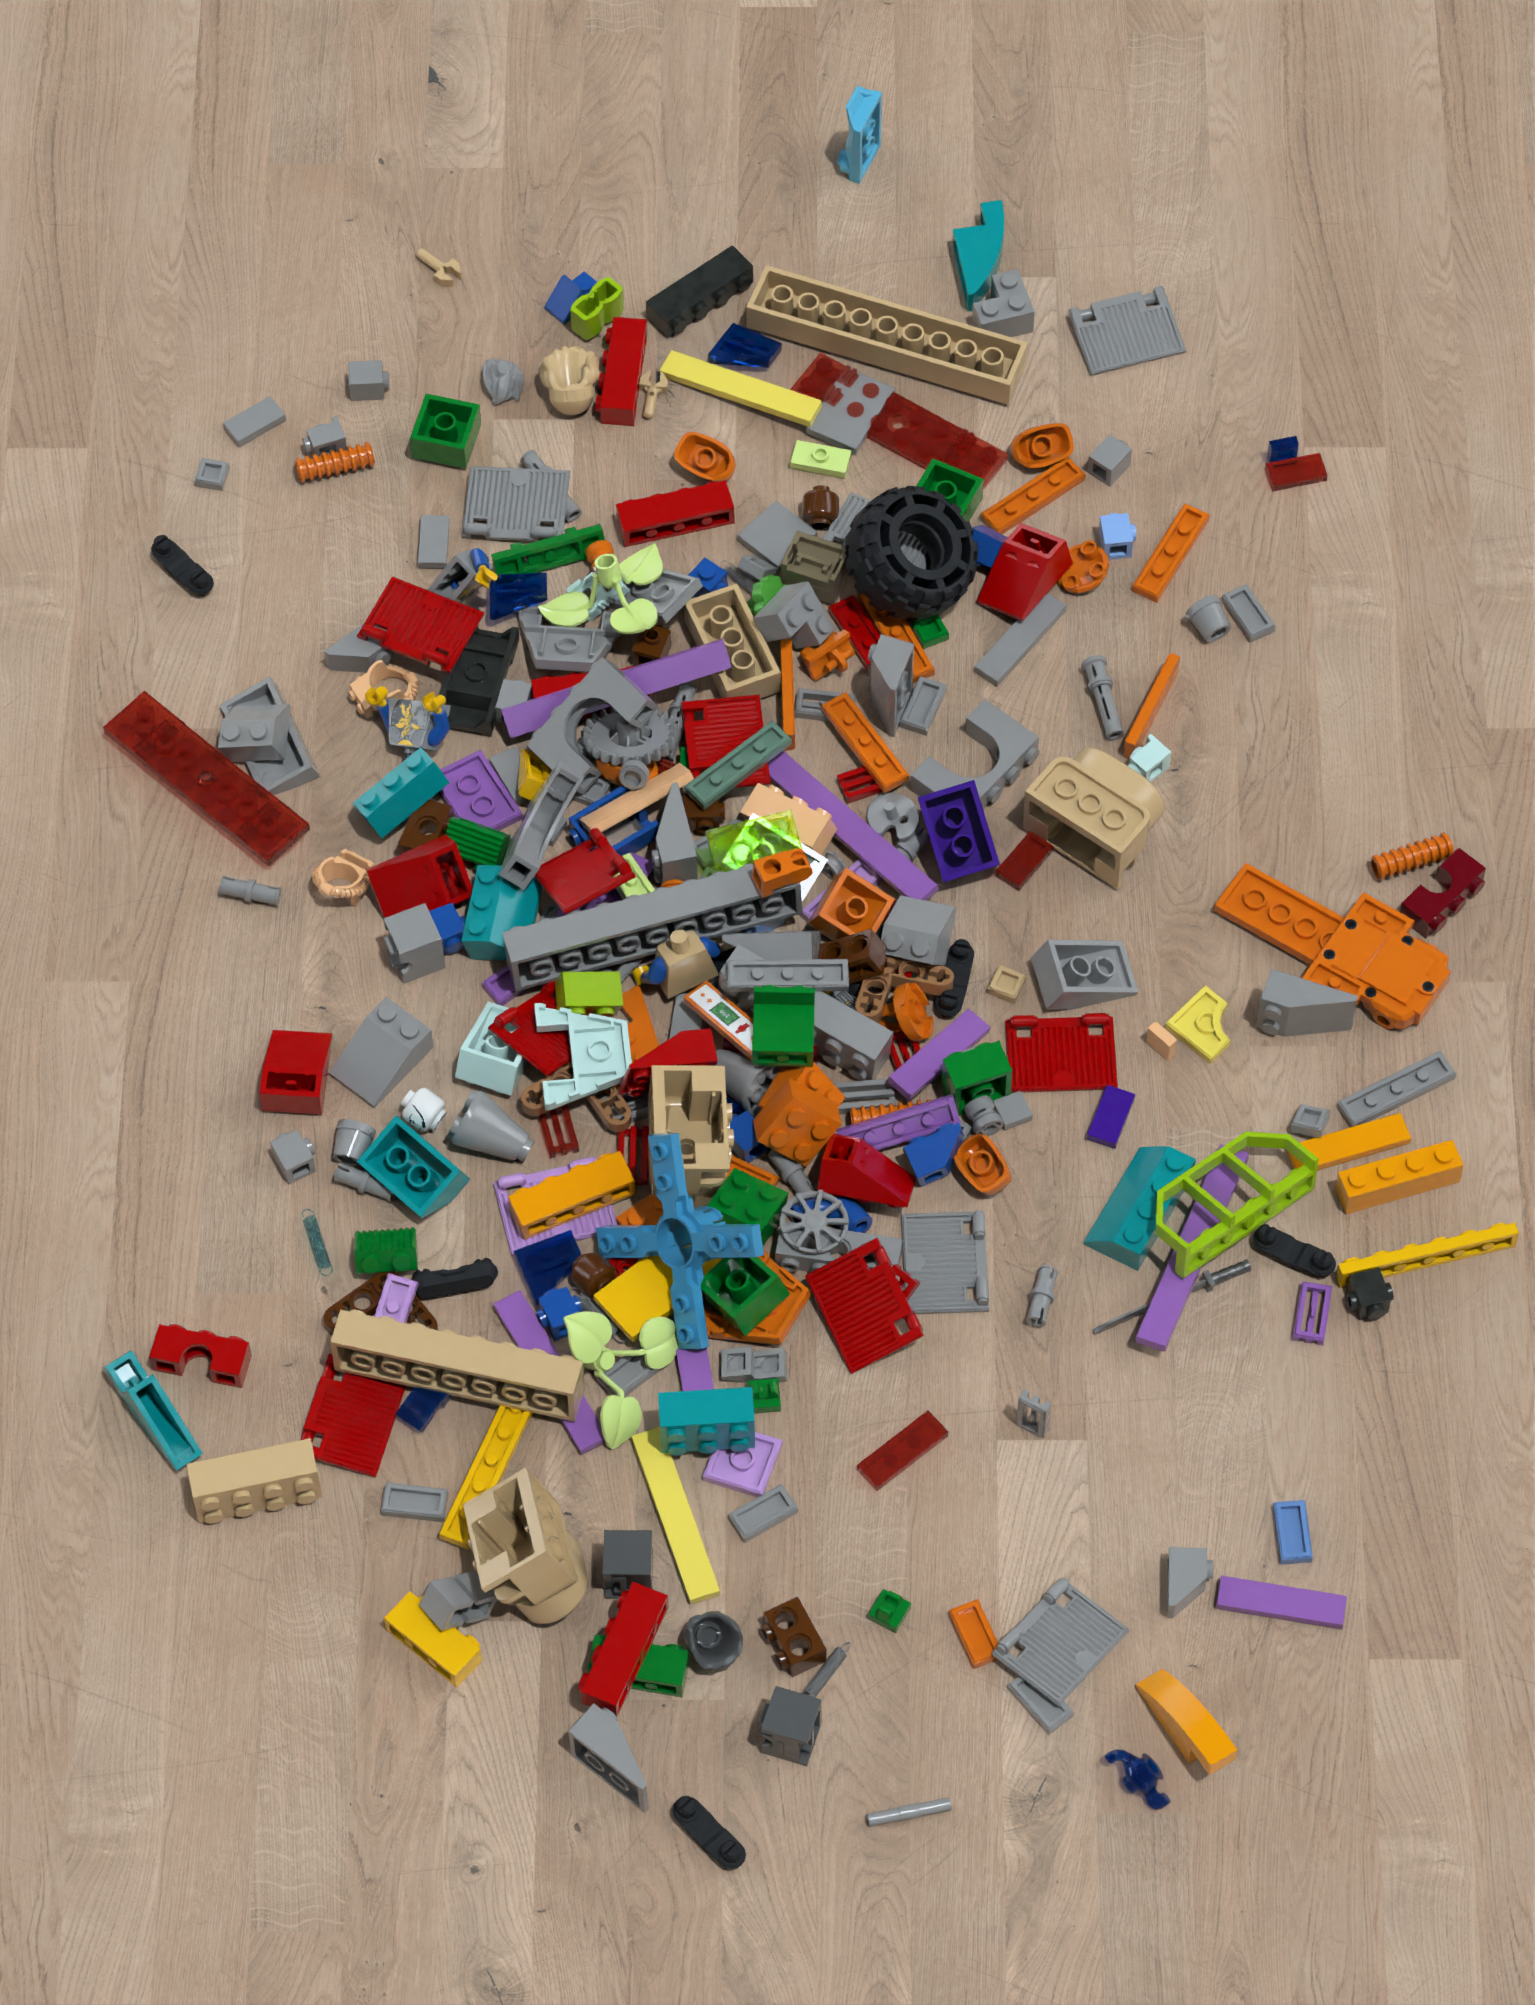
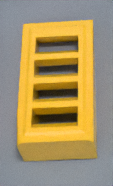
[518,749,551,800]

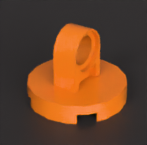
[878,982,934,1042]

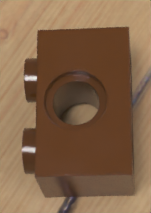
[398,800,453,855]

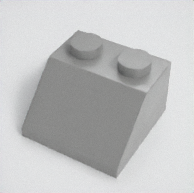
[218,704,291,762]
[881,895,957,965]

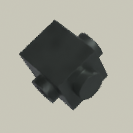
[1347,1268,1394,1320]

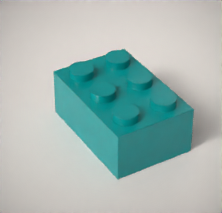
[658,1387,755,1455]

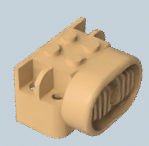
[1023,748,1164,890]
[648,1065,734,1208]
[463,1467,588,1624]

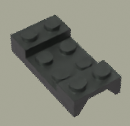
[440,627,519,735]

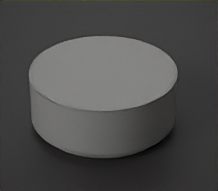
[619,760,650,790]

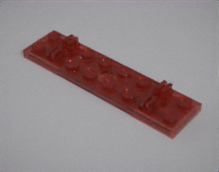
[790,352,1008,491]
[103,691,310,867]

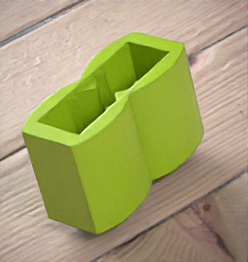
[570,277,624,340]

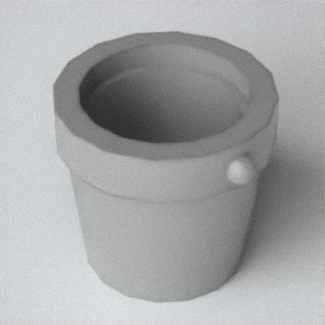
[1185,595,1231,642]
[333,1119,376,1166]

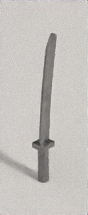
[1093,1259,1251,1335]

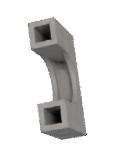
[527,657,659,795]
[910,699,1039,810]

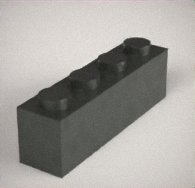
[646,245,754,339]

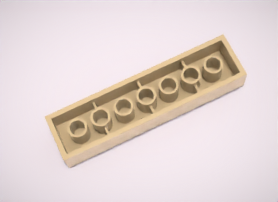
[330,1309,584,1422]

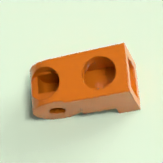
[751,848,813,898]

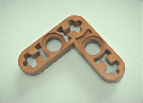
[855,955,954,1023]
[521,1062,632,1132]

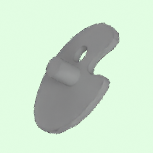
[867,792,920,841]

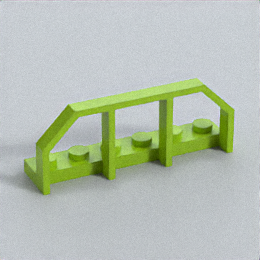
[1155,1131,1319,1279]

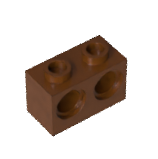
[818,929,886,984]
[761,1596,827,1678]

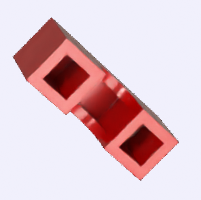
[149,1324,252,1388]

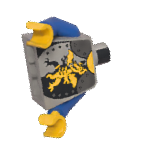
[428,548,498,603]
[365,686,451,761]

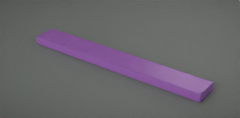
[501,638,732,738]
[768,751,939,901]
[1136,1144,1249,1352]

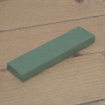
[684,721,792,810]

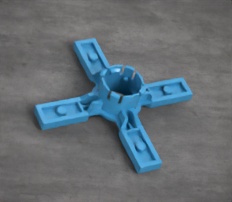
[596,1133,764,1349]

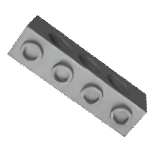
[775,1221,903,1279]

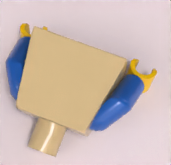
[632,930,721,999]

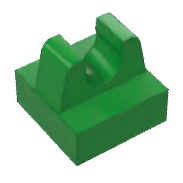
[747,1378,781,1414]
[868,1589,911,1633]

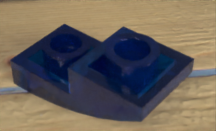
[396,1387,452,1432]

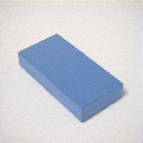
[1273,1500,1313,1565]

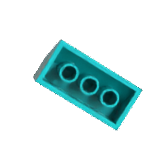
[1084,1146,1196,1271]

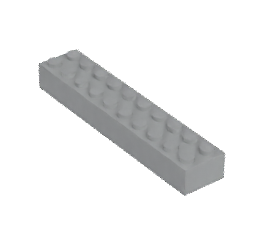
[502,864,803,991]

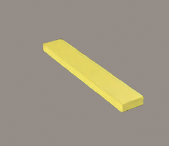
[659,350,822,427]
[632,1427,720,1604]

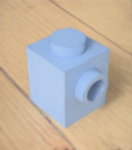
[1099,513,1136,560]

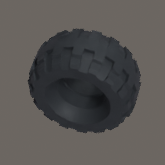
[845,486,978,621]

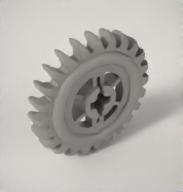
[583,706,678,766]

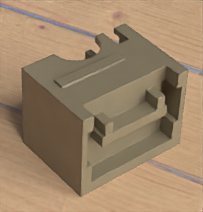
[781,530,848,604]

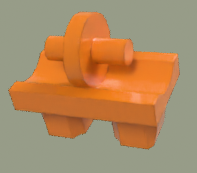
[800,629,855,682]

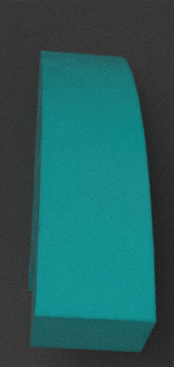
[952,200,1004,312]
[103,1350,203,1471]

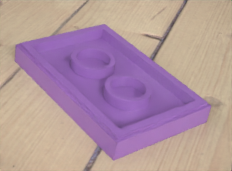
[438,749,523,831]

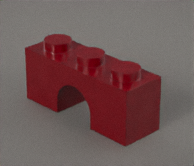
[1400,848,1486,939]

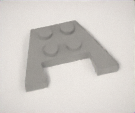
[517,606,622,672]

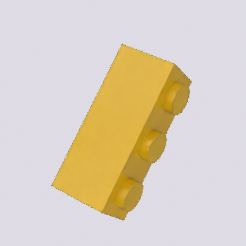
[384,1591,482,1688]

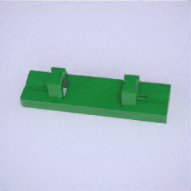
[491,524,605,583]

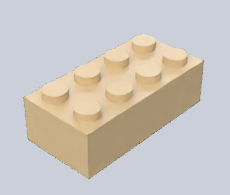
[684,583,781,698]
[186,1438,323,1524]

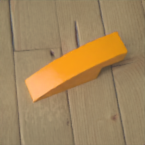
[1135,1669,1238,1775]

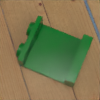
[752,985,815,1067]

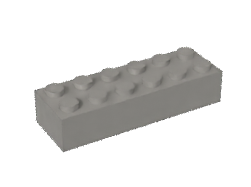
[718,944,893,1081]

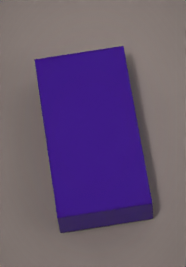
[1087,1085,1135,1149]

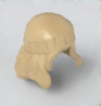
[538,346,599,415]

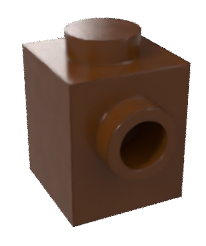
[632,625,671,666]
[683,793,725,834]

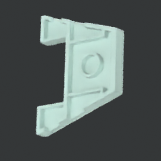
[534,1003,632,1111]

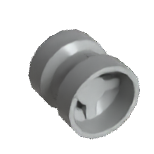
[964,1096,1004,1137]

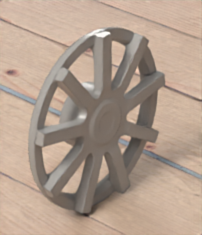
[780,1190,849,1254]

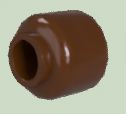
[802,485,839,530]
[571,1252,616,1298]

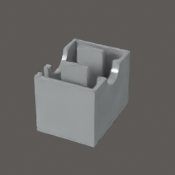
[384,903,445,984]

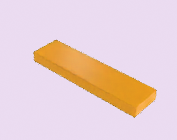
[1286,1113,1411,1170]

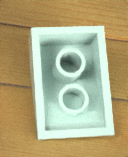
[455,1001,528,1096]

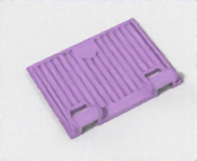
[493,1157,617,1255]

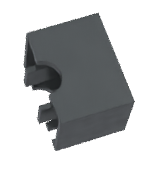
[603,1530,653,1599]
[759,1686,822,1767]

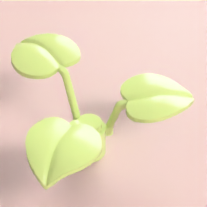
[538,543,663,634]
[563,1311,679,1449]

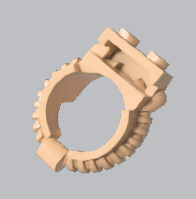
[348,660,420,719]
[312,849,375,906]

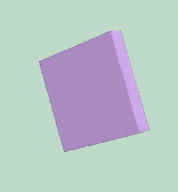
[703,1432,782,1497]

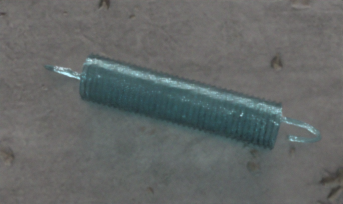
[302,1209,333,1276]

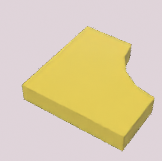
[1165,985,1230,1064]

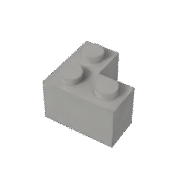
[972,269,1034,337]
[753,581,835,649]

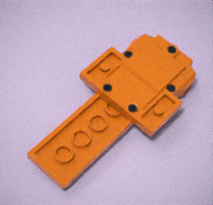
[1214,863,1451,1029]

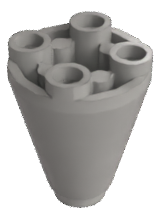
[716,1049,782,1116]
[447,1090,535,1162]

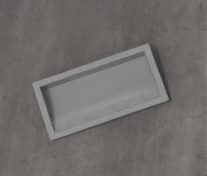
[220,677,320,797]

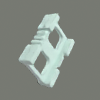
[566,567,630,622]

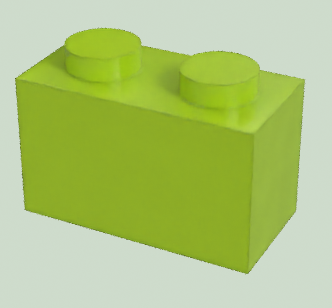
[555,972,623,1017]

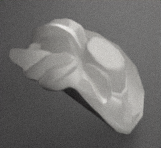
[483,359,524,406]

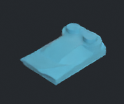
[837,86,882,184]

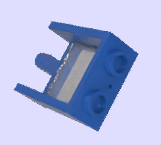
[568,785,659,856]

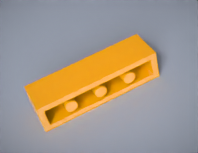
[1335,1139,1464,1214]
[508,1151,636,1240]

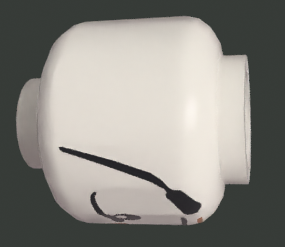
[400,1087,447,1132]

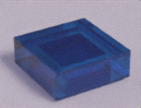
[1267,436,1299,465]

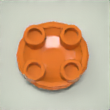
[1057,540,1109,593]

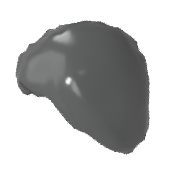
[683,1611,743,1671]

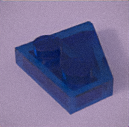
[707,323,782,368]
[490,573,548,620]
[514,1230,582,1306]

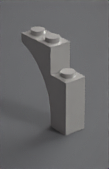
[499,760,584,890]

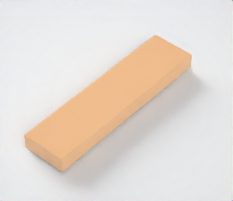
[580,763,694,833]

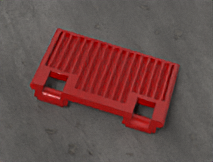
[357,577,485,674]
[682,694,771,788]
[534,828,636,914]
[488,981,589,1076]
[1005,1013,1118,1093]
[805,1238,924,1374]
[300,1353,406,1478]

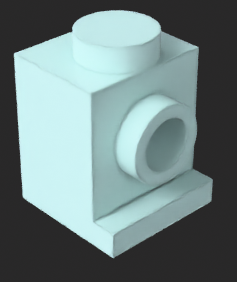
[1128,734,1171,782]

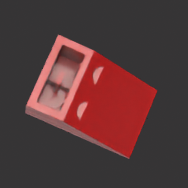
[977,523,1073,621]
[366,834,473,918]
[618,1028,718,1097]
[259,1030,333,1114]
[817,1134,916,1208]

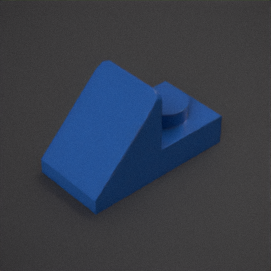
[545,271,597,325]

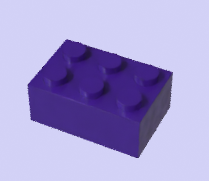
[917,780,1000,883]

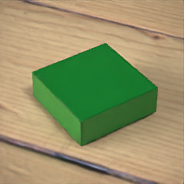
[911,615,949,649]

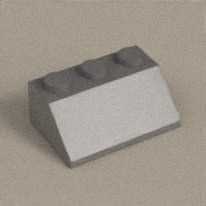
[867,634,914,737]

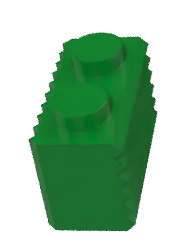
[446,816,511,869]
[354,1227,418,1274]

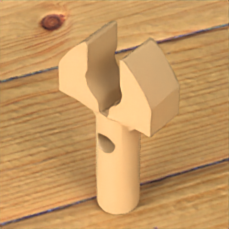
[416,248,461,287]
[639,370,668,419]

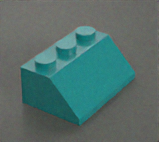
[353,747,450,838]
[461,865,543,960]
[356,1115,471,1218]

